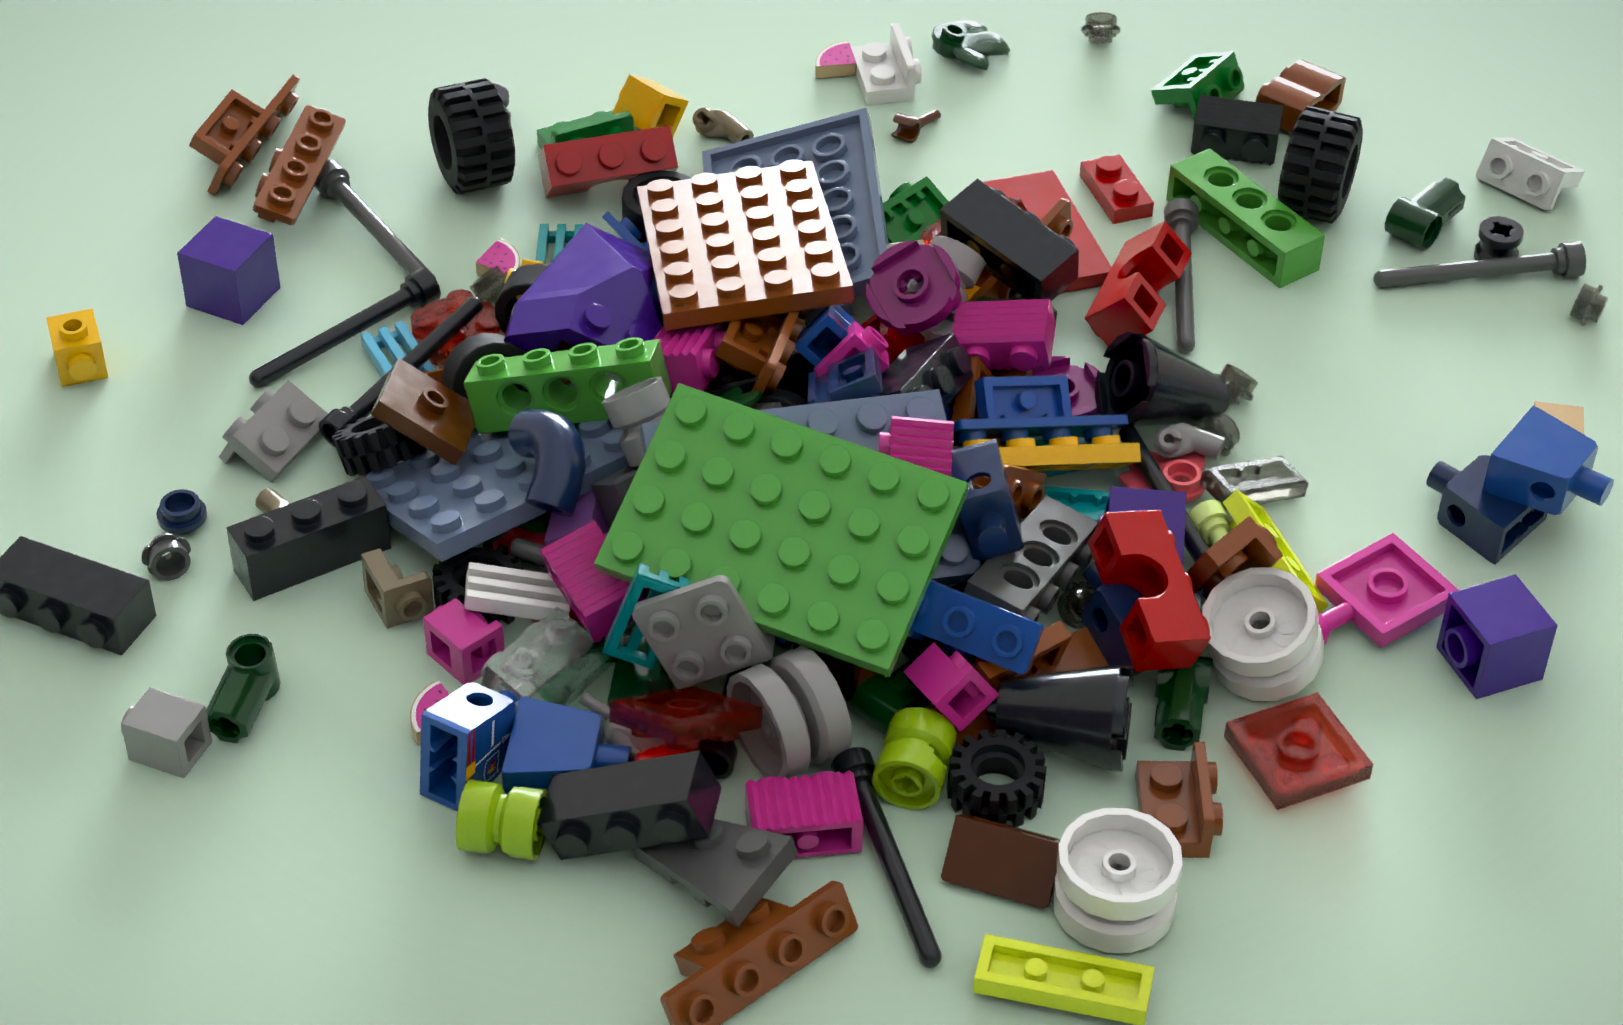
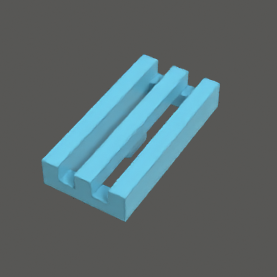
[360,321,436,377]

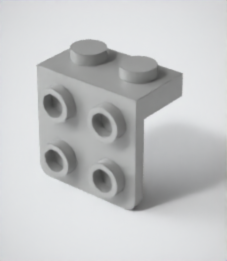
[632,575,776,690]

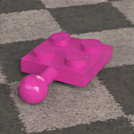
[1315,533,1459,648]

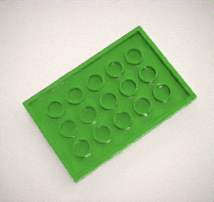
[594,383,969,677]

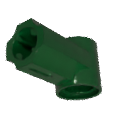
[1384,178,1466,250]
[206,634,281,743]
[850,650,932,735]
[1154,656,1213,751]

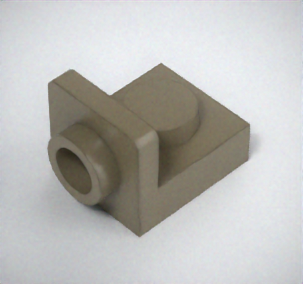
[361,548,434,629]

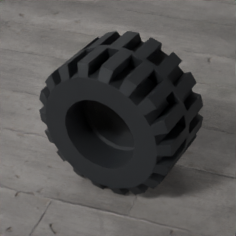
[428,78,515,195]
[1278,106,1363,224]

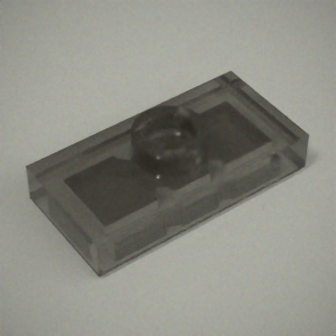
[1200,456,1309,510]

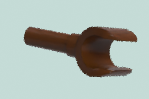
[891,109,941,143]

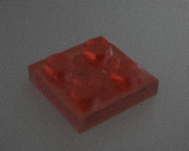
[609,686,762,749]
[1224,692,1373,810]

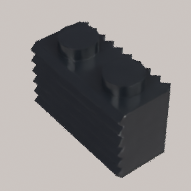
[1191,95,1283,166]

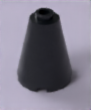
[1095,332,1230,426]
[987,664,1134,772]

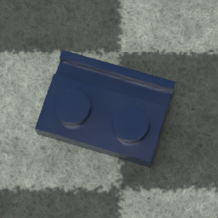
[808,347,883,404]

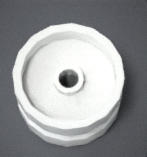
[1202,567,1324,701]
[1053,808,1183,953]

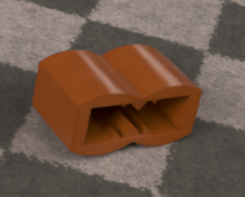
[1256,60,1346,133]

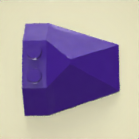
[504,223,672,399]

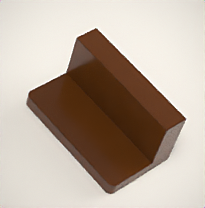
[941,813,1061,908]

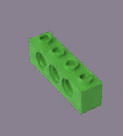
[1166,148,1325,288]
[464,337,672,434]

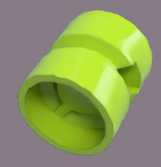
[872,707,957,810]
[455,779,547,861]

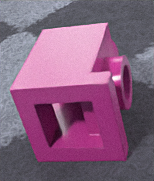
[423,598,506,685]
[903,642,999,731]

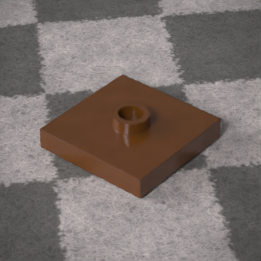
[371,358,475,465]

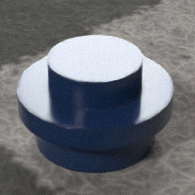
[156,489,207,534]

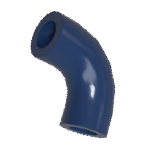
[508,408,586,517]

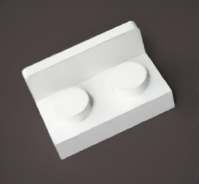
[851,23,922,105]
[1476,137,1585,210]

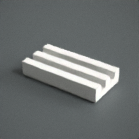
[464,562,570,624]

